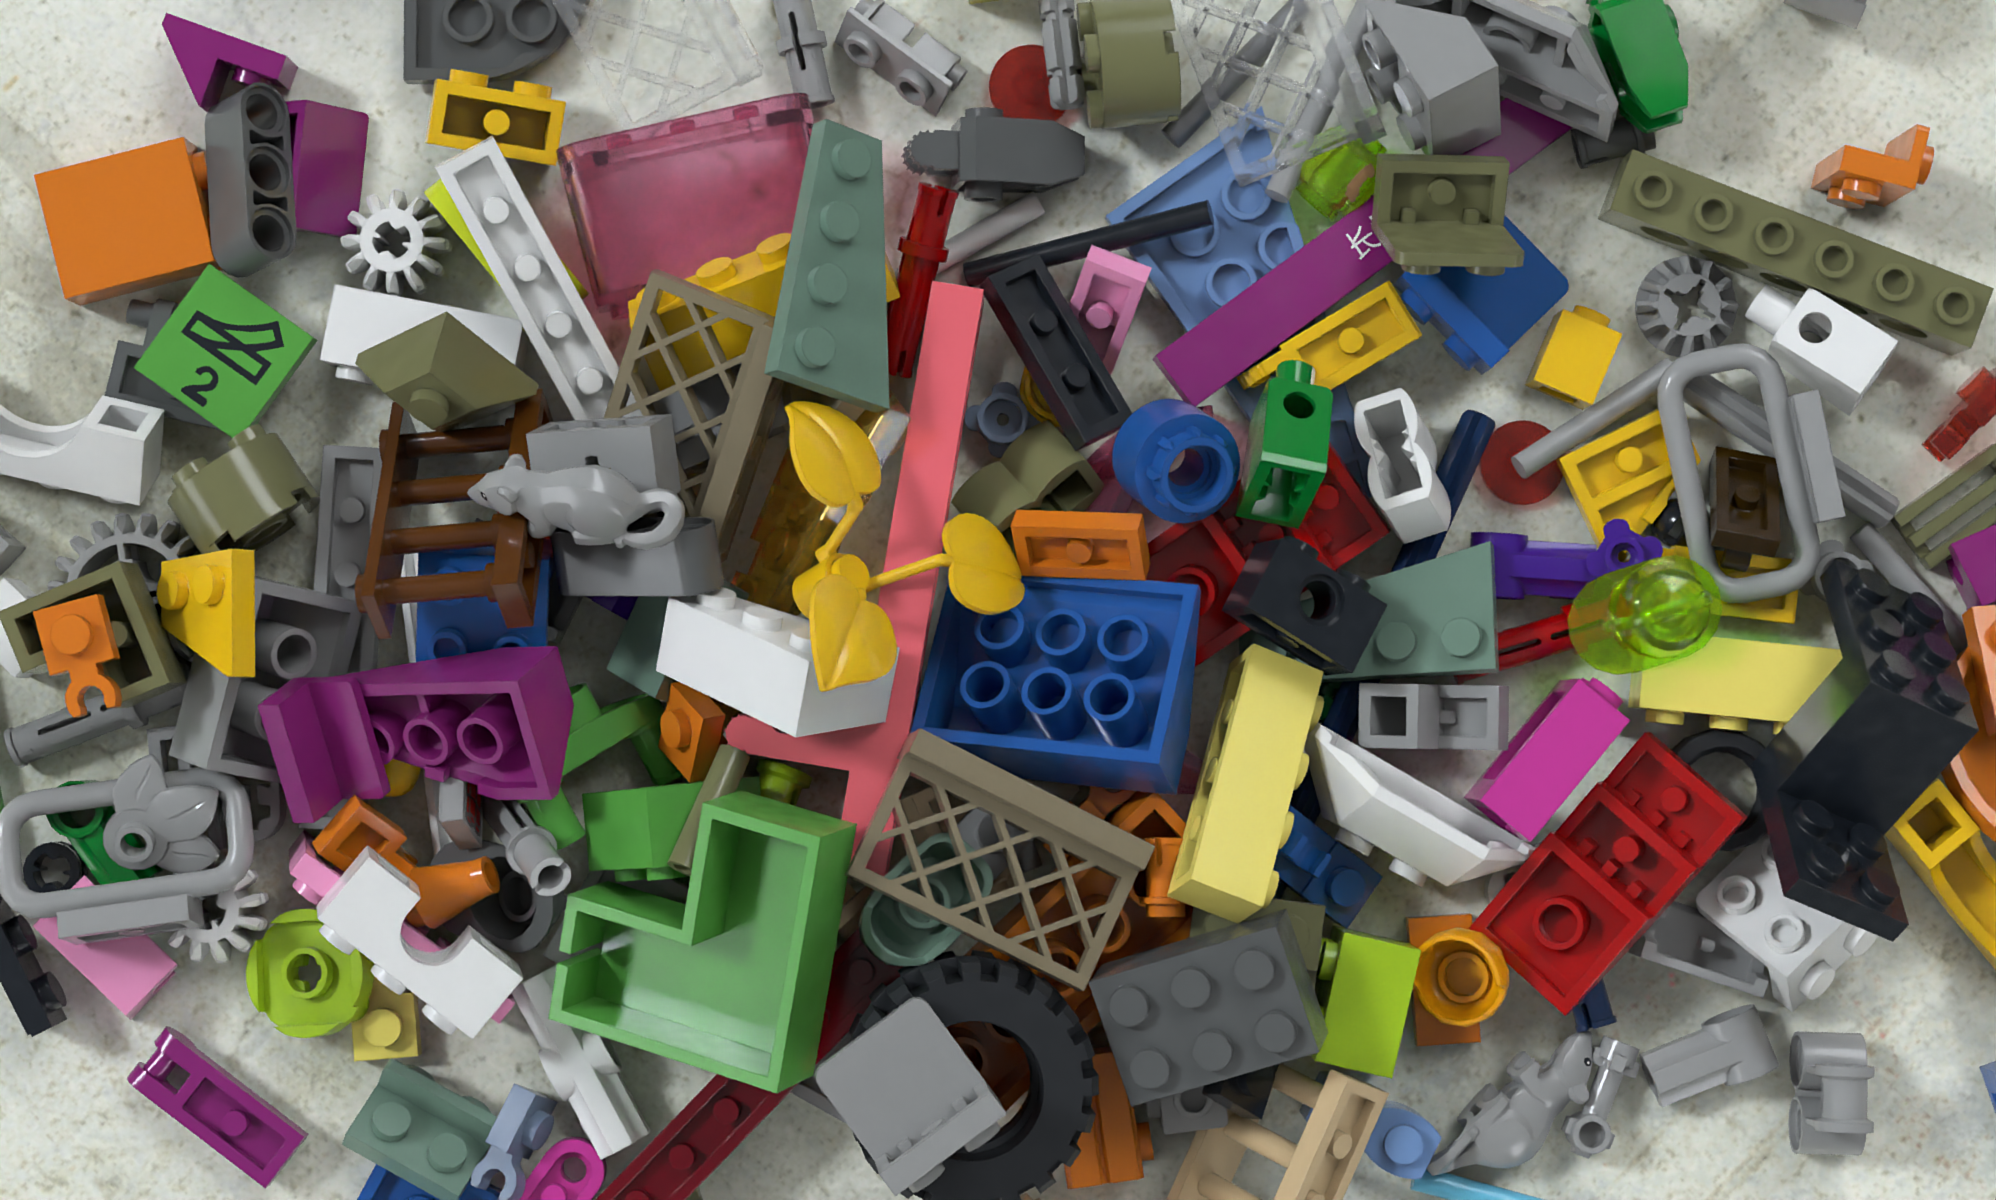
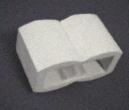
[1354,388,1451,544]

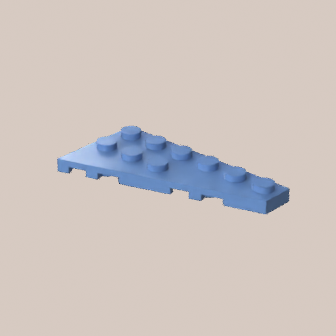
[1105,106,1372,498]

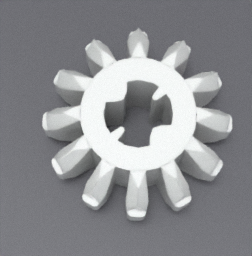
[341,189,452,297]
[168,856,269,963]

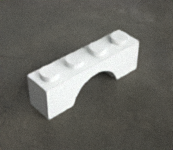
[0,395,165,506]

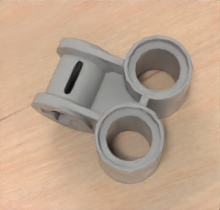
[1788,1031,1875,1156]

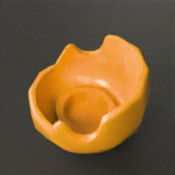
[1413,927,1509,1027]

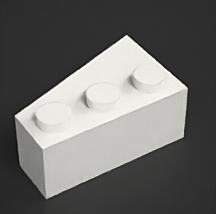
[656,587,900,738]

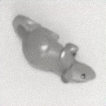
[467,454,685,550]
[1426,1031,1592,1176]

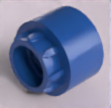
[1112,399,1240,523]

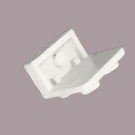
[1696,832,1878,1012]

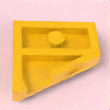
[1556,409,1701,562]
[157,549,255,678]

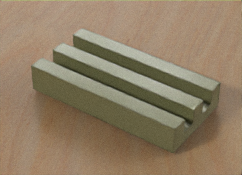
[1890,443,1996,569]

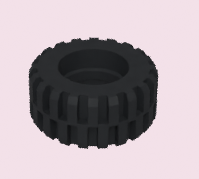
[849,950,1099,1200]

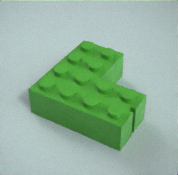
[548,790,857,1093]

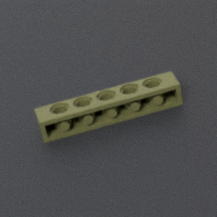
[1598,149,1994,356]

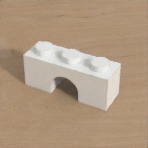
[317,845,523,1039]

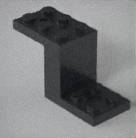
[1751,560,1979,942]

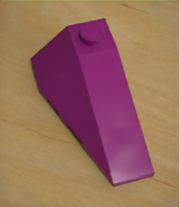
[330,646,574,800]

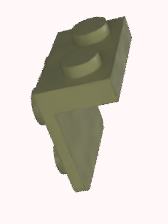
[1371,154,1524,276]

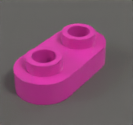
[519,1137,607,1200]

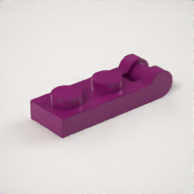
[127,1026,309,1188]

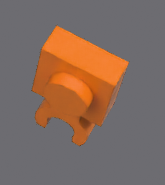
[33,594,122,718]

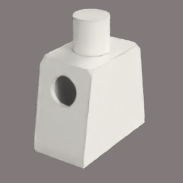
[1745,284,1898,416]

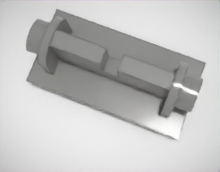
[834,0,968,117]

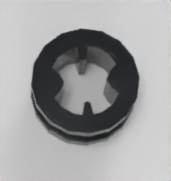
[23,841,88,893]

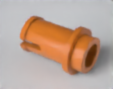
[1139,837,1186,917]

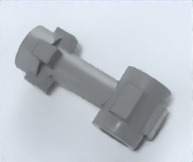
[1561,1036,1641,1159]

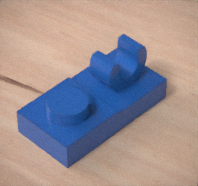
[1273,805,1383,929]

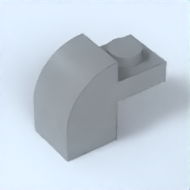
[1358,683,1509,750]

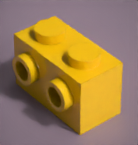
[425,69,566,166]

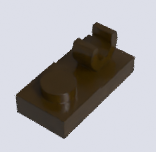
[1709,446,1781,572]

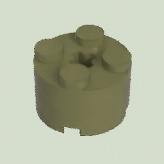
[1076,0,1181,129]
[168,424,321,554]

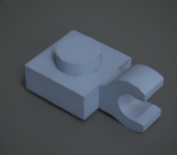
[470,1083,558,1200]

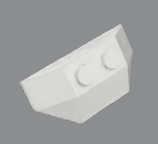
[1304,723,1536,888]

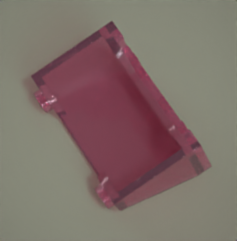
[556,93,816,320]

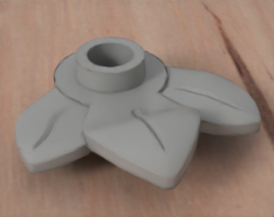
[103,754,220,874]

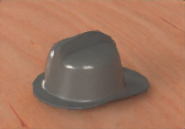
[430,839,567,953]

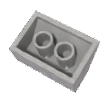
[169,576,362,784]

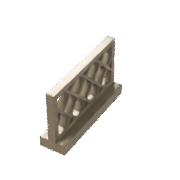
[598,269,786,563]
[845,728,1155,992]

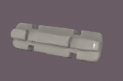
[1038,0,1085,111]

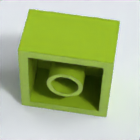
[1310,925,1421,1079]

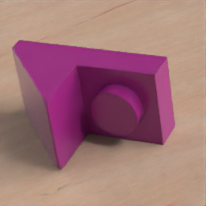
[162,13,298,112]

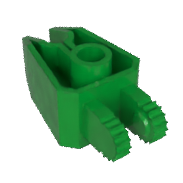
[1586,0,1688,134]

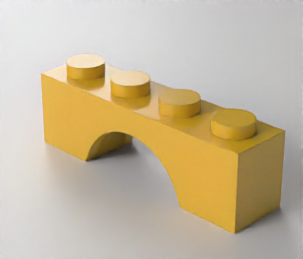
[1885,778,1996,970]

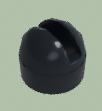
[1651,498,1687,548]

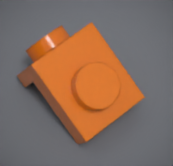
[658,682,731,783]

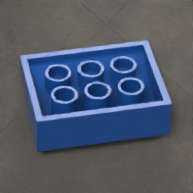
[910,576,1201,795]

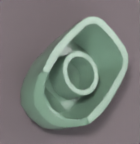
[858,832,993,967]

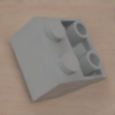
[1362,0,1501,155]

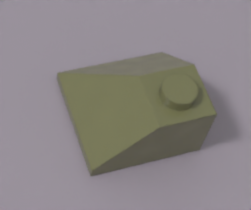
[355,311,539,433]

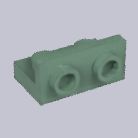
[342,1059,497,1200]

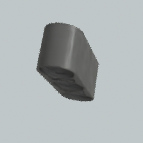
[204,83,297,278]
[550,517,724,596]

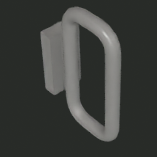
[1657,344,1846,603]
[0,767,255,945]

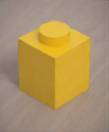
[1525,305,1622,410]

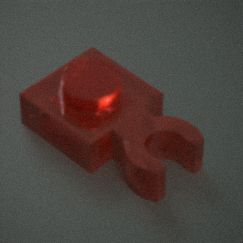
[1921,366,1996,462]

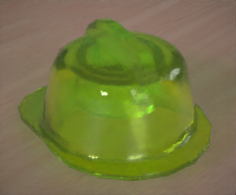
[1568,555,1722,675]

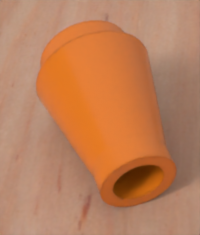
[406,856,500,929]

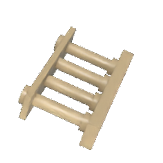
[1166,1063,1389,1200]

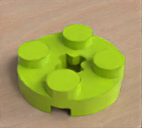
[246,908,374,1038]

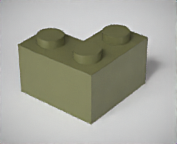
[0,561,187,708]

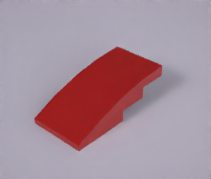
[1146,441,1391,667]
[1468,732,1748,1016]

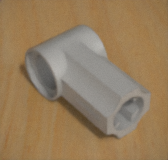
[1639,1004,1779,1107]

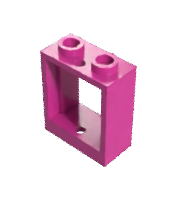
[1463,677,1630,842]

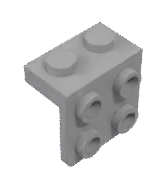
[815,997,1007,1196]

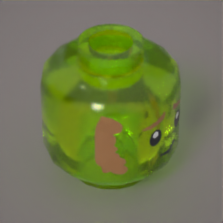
[1295,126,1387,222]

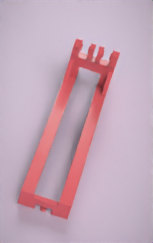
[723,281,984,878]

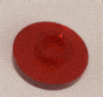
[989,44,1067,122]
[1479,420,1563,505]

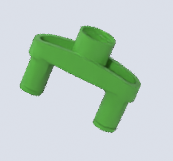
[516,683,682,850]

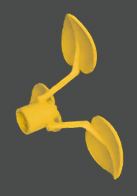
[784,401,1025,692]

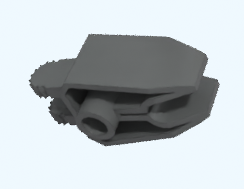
[901,107,1085,202]

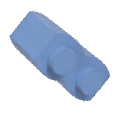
[1299,1071,1442,1179]

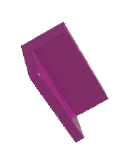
[285,100,369,238]
[258,676,391,823]

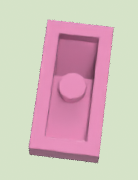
[1069,245,1152,376]

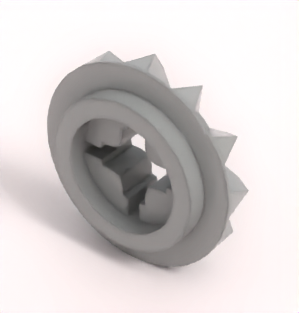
[1635,255,1739,357]

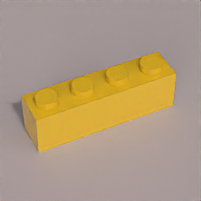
[628,233,900,391]

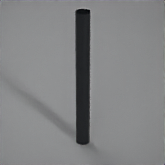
[963,200,1214,287]

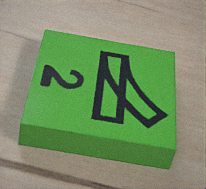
[134,264,318,438]

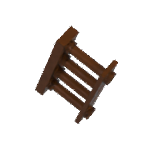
[355,388,554,639]

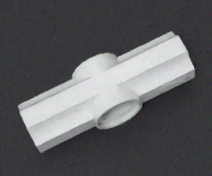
[512,964,651,1160]

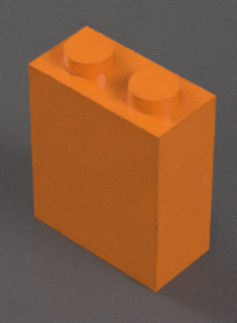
[34,137,223,306]

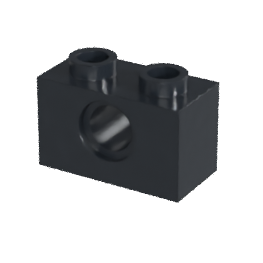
[1221,536,1387,676]

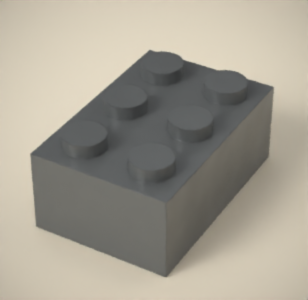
[1088,909,1328,1107]

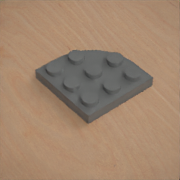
[403,0,590,84]

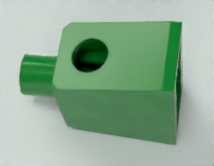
[1236,360,1333,529]

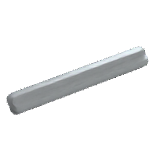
[1683,375,1900,528]

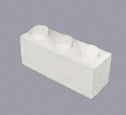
[320,284,529,385]

